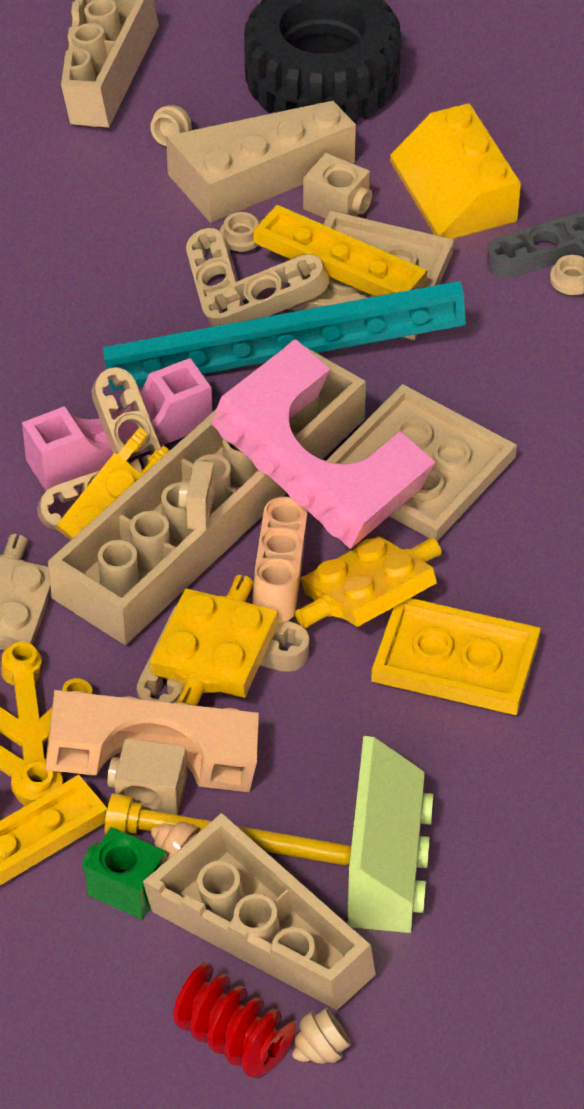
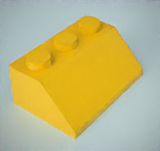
[390,103,521,239]

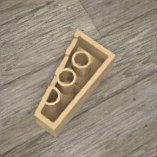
[61,0,159,127]
[166,101,356,223]
[143,813,376,1010]

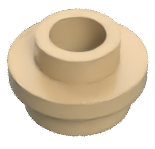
[220,212,259,252]
[550,255,584,295]

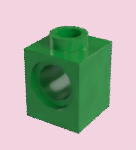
[82,827,167,920]

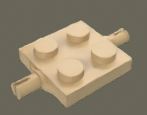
[0,533,51,650]

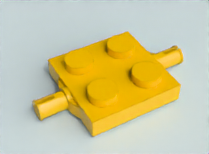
[295,536,441,629]
[149,575,279,706]

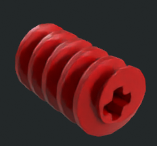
[173,962,296,1078]

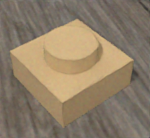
[179,460,215,531]

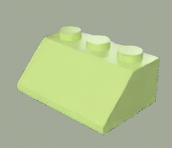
[347,736,433,933]

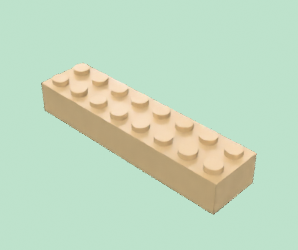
[48,340,366,646]

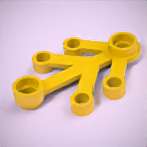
[0,641,92,806]

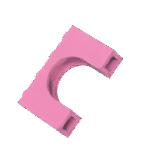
[211,339,435,549]

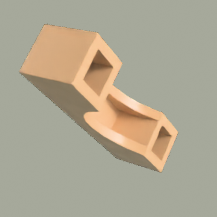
[45,690,259,792]

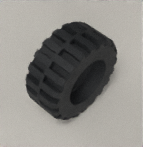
[244,0,402,123]

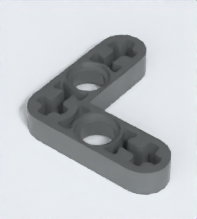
[487,212,584,279]

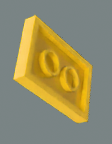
[371,598,541,716]

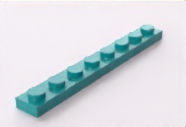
[102,281,466,391]

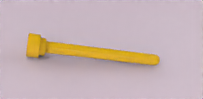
[104,793,351,866]

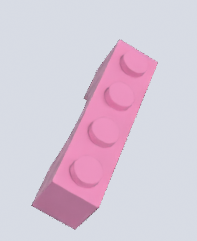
[22,358,212,491]

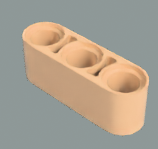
[252,497,307,623]

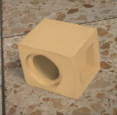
[303,153,372,219]
[108,738,187,815]

